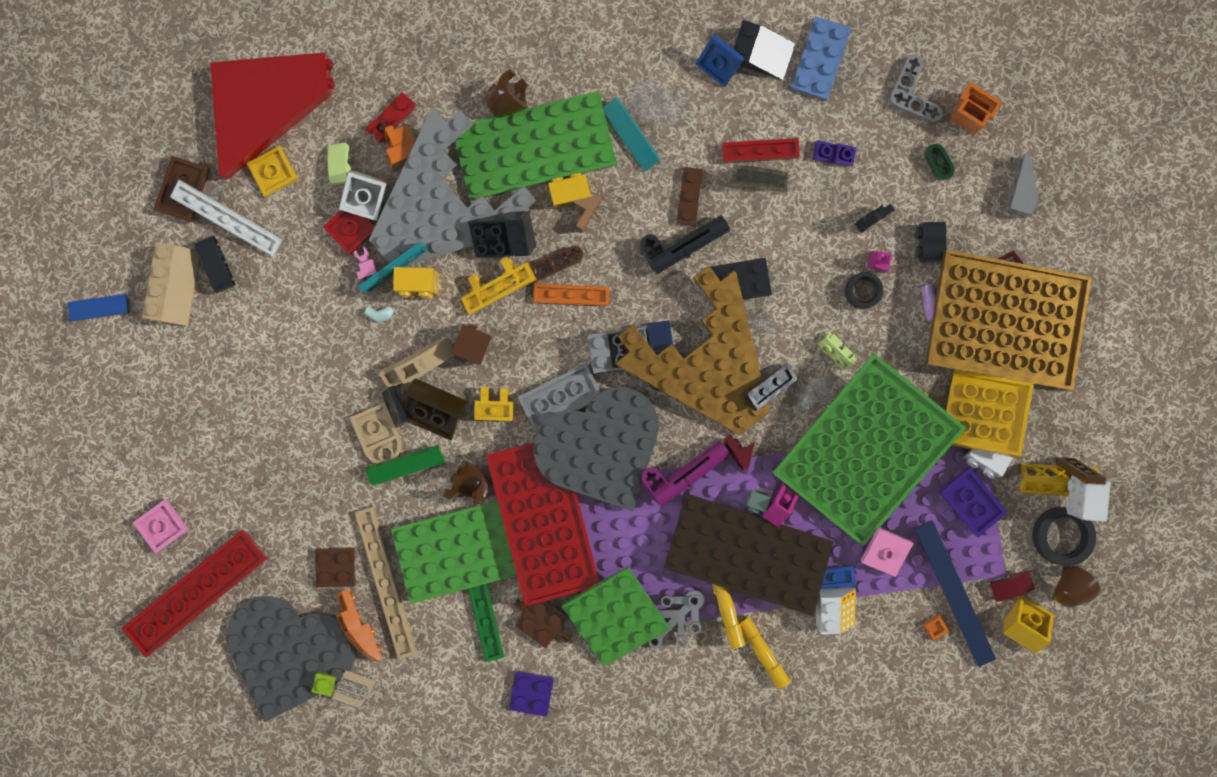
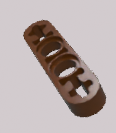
[523,246,583,288]

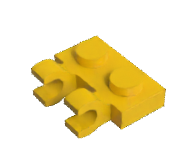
[474,387,514,421]

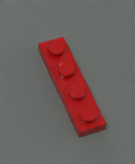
[722,138,800,163]

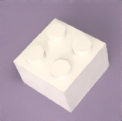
[1066,475,1111,522]

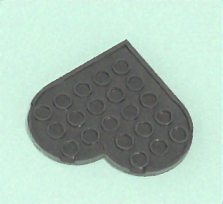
[533,387,659,511]
[226,596,356,722]

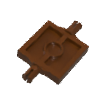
[513,598,570,648]

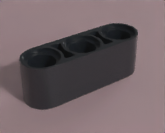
[195,235,236,293]

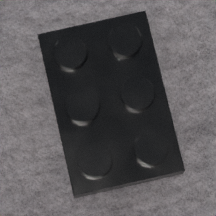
[711,257,772,300]

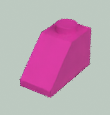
[762,482,799,527]

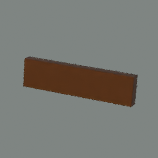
[1056,457,1107,485]

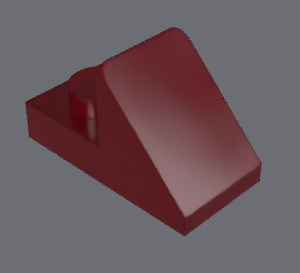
[723,434,754,475]

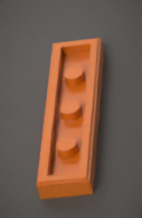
[533,283,610,306]

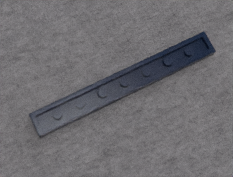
[914,520,996,667]

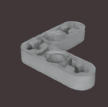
[889,55,943,123]

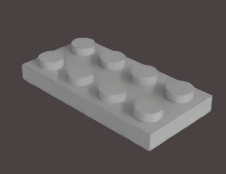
[518,363,601,431]

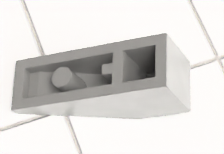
[1005,154,1038,218]

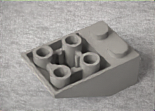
[587,327,647,374]

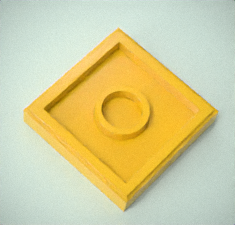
[246,145,299,197]

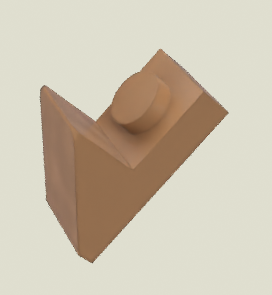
[573,195,602,232]

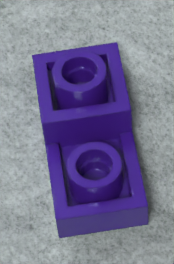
[812,140,856,167]

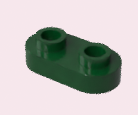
[924,144,955,181]

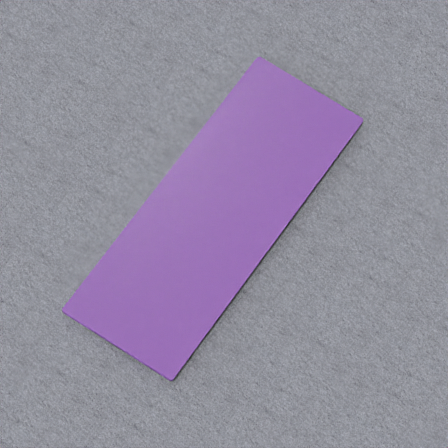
[576,445,1005,622]

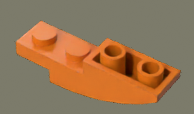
[335,589,382,661]

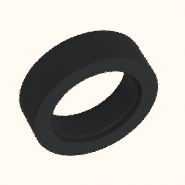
[1032,507,1096,566]

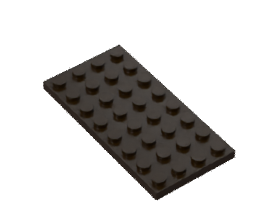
[663,493,834,616]

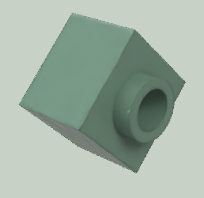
[745,490,771,514]

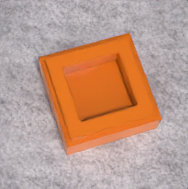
[922,614,950,641]

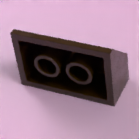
[402,379,467,441]

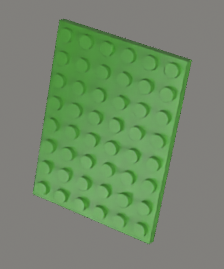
[772,353,966,546]

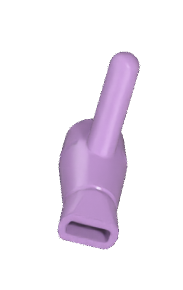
[921,284,936,322]

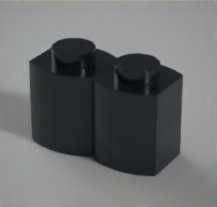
[915,222,947,262]

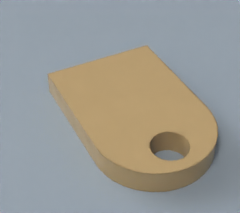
[350,402,402,463]

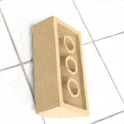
[142,242,200,326]

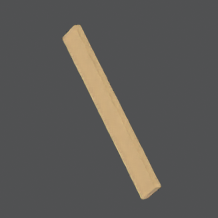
[354,506,417,660]

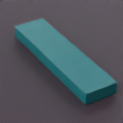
[603,97,661,171]
[358,241,429,293]

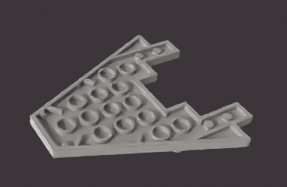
[369,107,536,265]

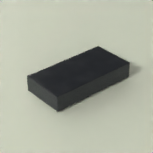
[382,386,408,428]

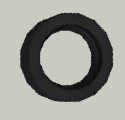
[845,272,883,309]

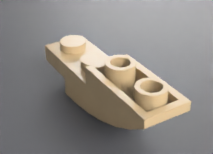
[379,336,454,388]

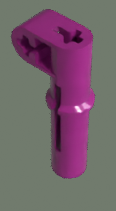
[642,440,730,507]

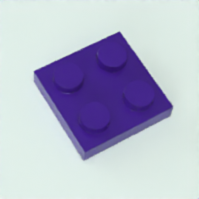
[509,670,554,717]

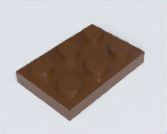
[153,156,210,222]

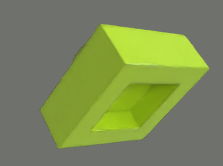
[312,672,337,697]

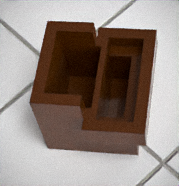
[450,324,492,365]

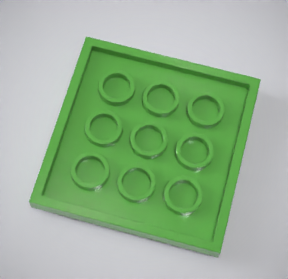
[562,566,670,666]

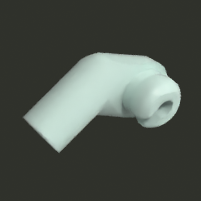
[364,306,394,322]

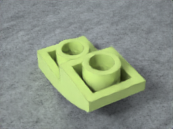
[328,142,351,185]

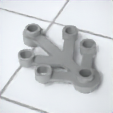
[647,590,704,649]

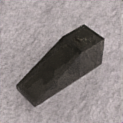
[730,165,788,192]

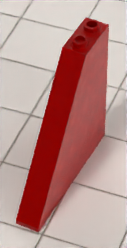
[210,52,335,180]

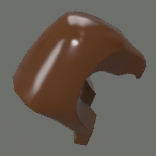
[486,69,529,118]
[443,460,490,504]
[1052,565,1101,607]

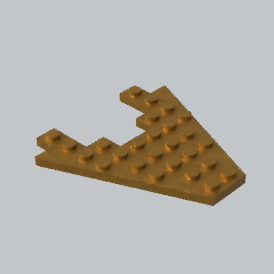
[615,266,770,435]

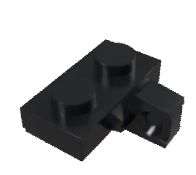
[855,204,895,233]

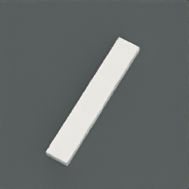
[170,180,283,257]

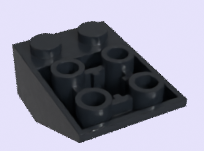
[468,211,536,258]

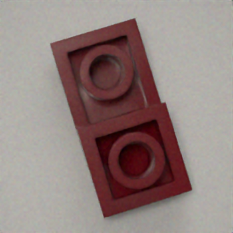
[990,570,1035,602]

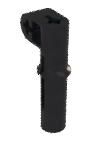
[641,215,730,275]

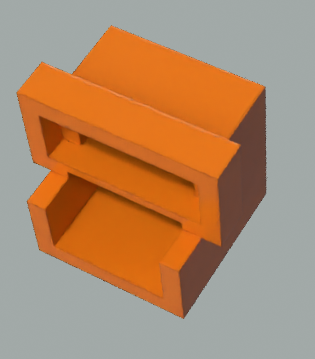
[949,82,1003,135]
[385,124,416,172]

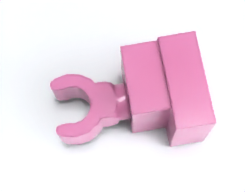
[354,247,378,283]

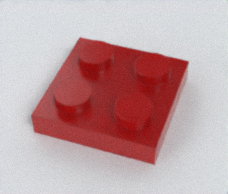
[323,210,375,256]

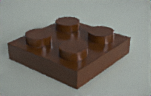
[315,547,356,588]

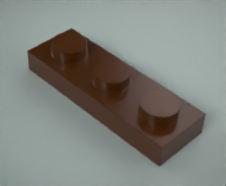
[677,167,703,226]

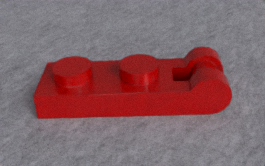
[366,92,416,143]

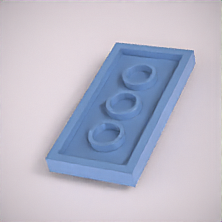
[791,16,851,101]

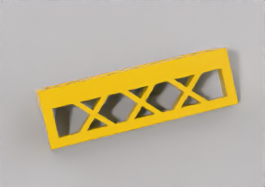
[1019,463,1099,496]

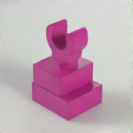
[867,250,893,273]

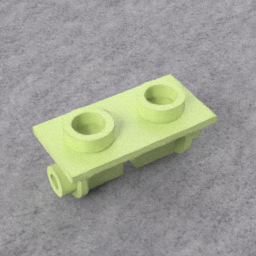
[818,332,857,371]

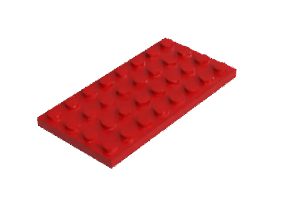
[486,443,599,606]

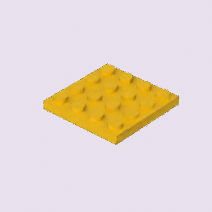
[946,370,1034,459]

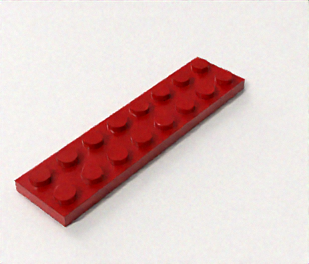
[122,529,268,658]

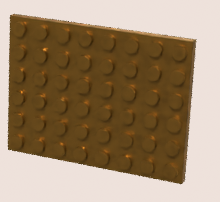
[925,249,1092,390]

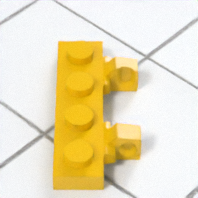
[461,257,537,315]

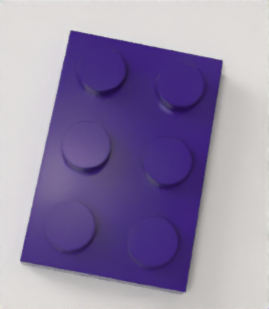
[939,468,1008,537]

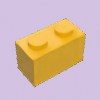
[548,173,591,209]

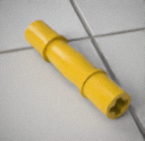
[712,584,745,649]
[738,615,791,690]

